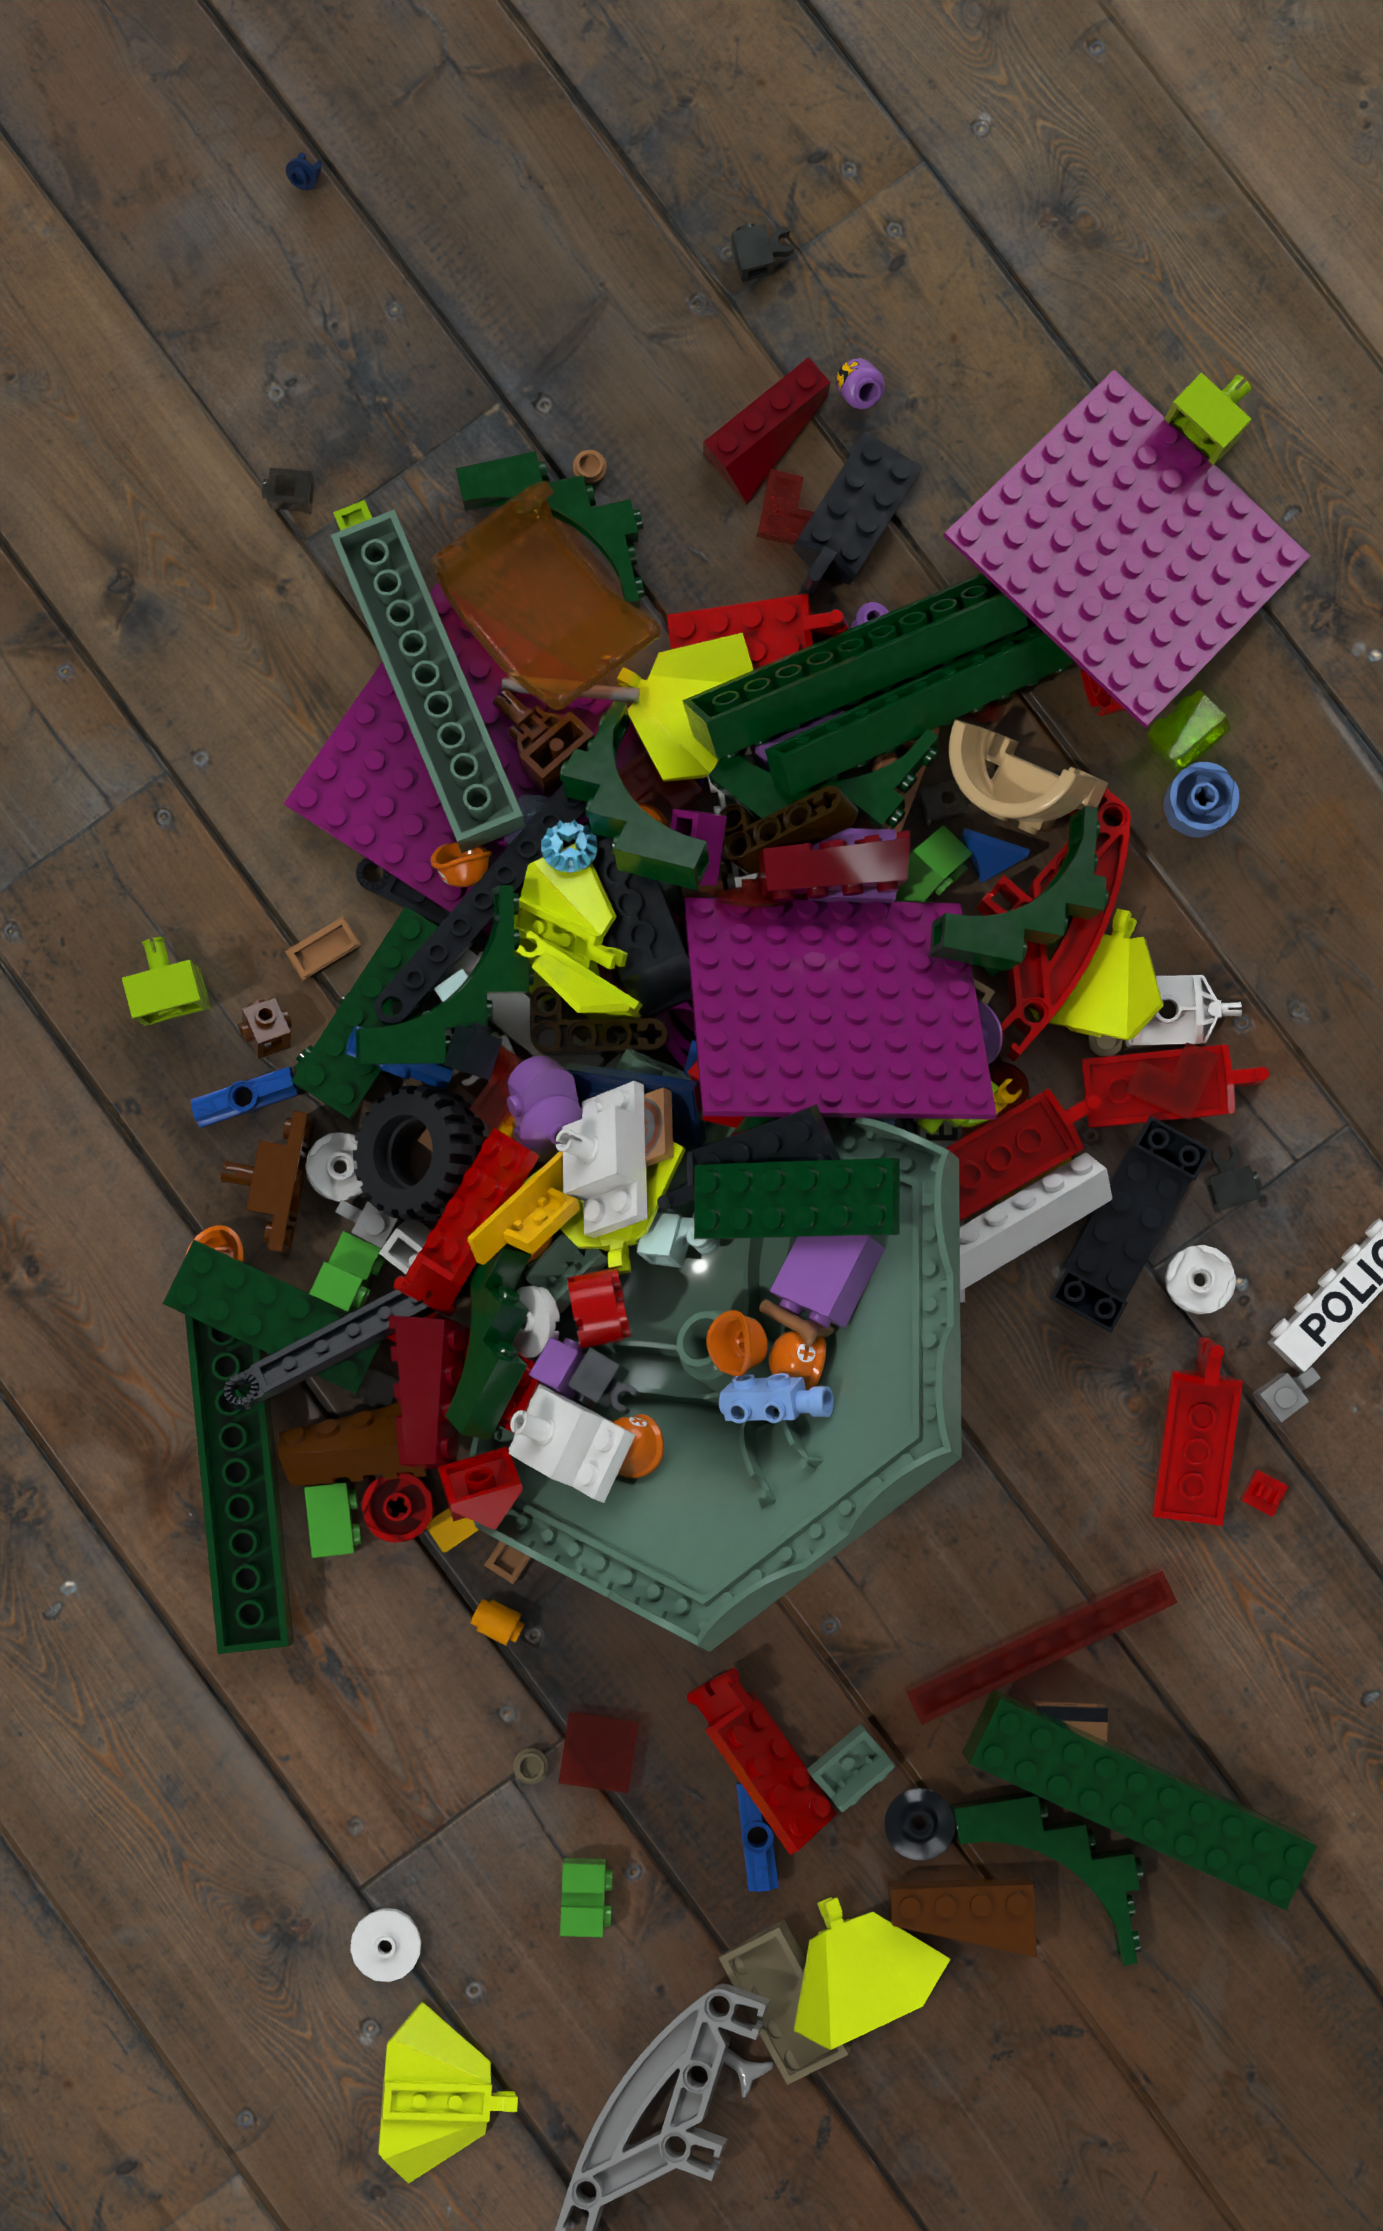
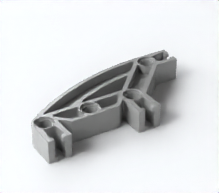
[555,1983,771,2231]

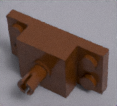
[221,1110,316,1255]

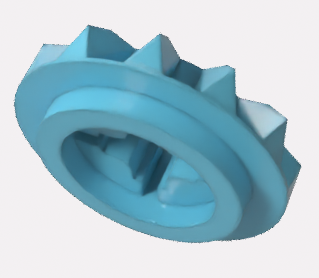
[541,819,598,873]

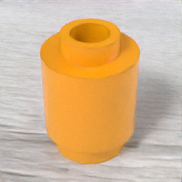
[470,1599,525,1646]

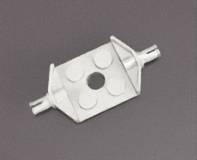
[1123,975,1242,1047]

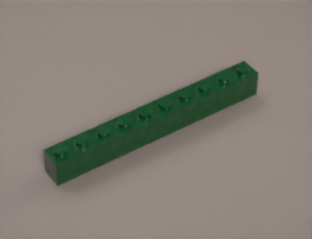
[765,624,1075,796]

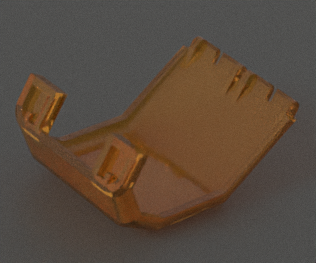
[429,481,661,710]

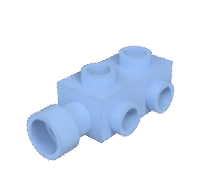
[719,1373,834,1424]

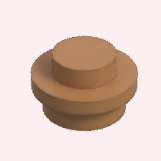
[573,450,607,484]

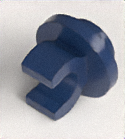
[286,153,322,190]

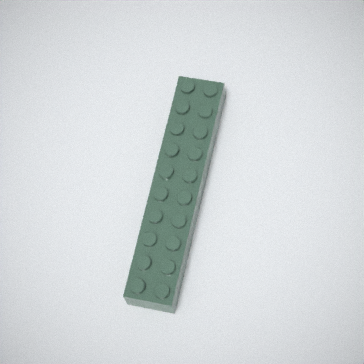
[331,510,526,853]

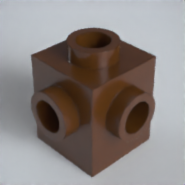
[238,998,292,1059]

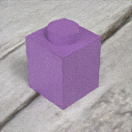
[529,1337,585,1400]

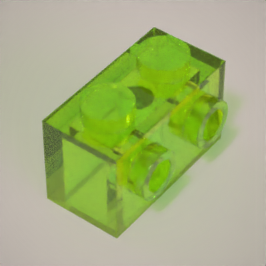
[1147,689,1230,774]

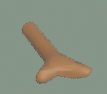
[759,1299,834,1347]

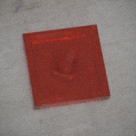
[558,1711,639,1793]

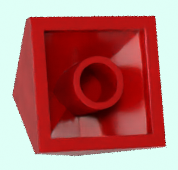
[438,1447,523,1530]

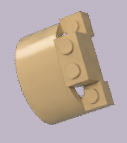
[949,720,1108,835]

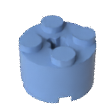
[1163,762,1239,838]

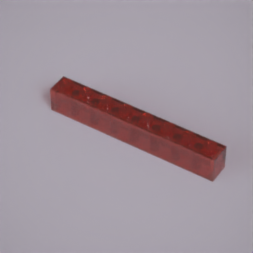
[904,1567,1178,1725]

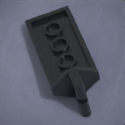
[792,431,923,598]
[657,1104,840,1210]

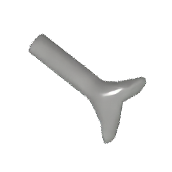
[724,2048,773,2098]

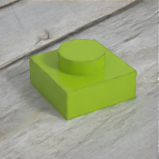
[333,500,372,531]

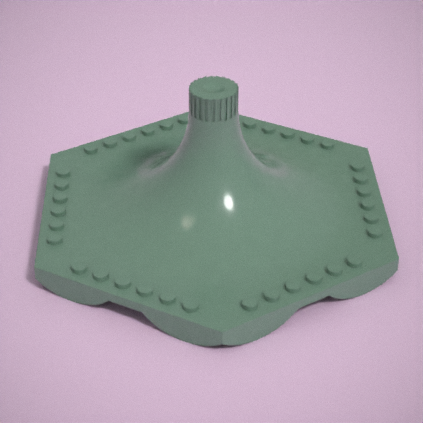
[469,1077,962,1652]

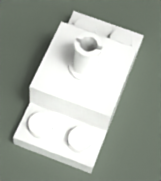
[556,1081,647,1238]
[508,1384,635,1503]

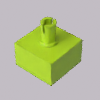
[1164,372,1252,465]
[122,937,211,1026]

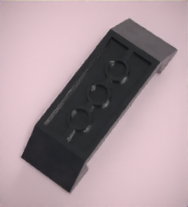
[572,821,692,1018]
[1049,1116,1212,1333]

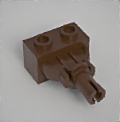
[493,689,595,795]

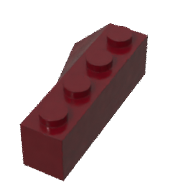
[703,357,831,505]
[759,831,910,902]
[388,1315,466,1469]

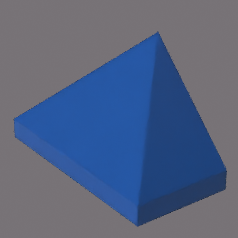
[959,828,1030,883]

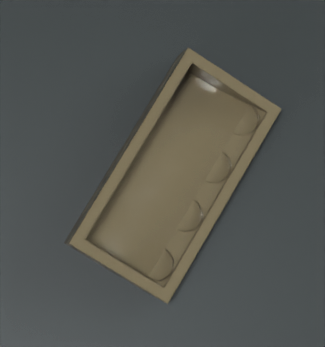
[719,1919,853,2085]

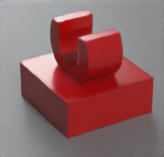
[1239,1469,1289,1517]

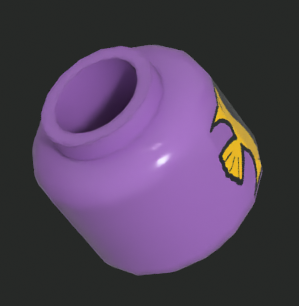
[836,358,885,409]

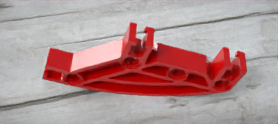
[976,788,1131,1062]

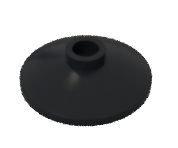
[884,1788,955,1861]

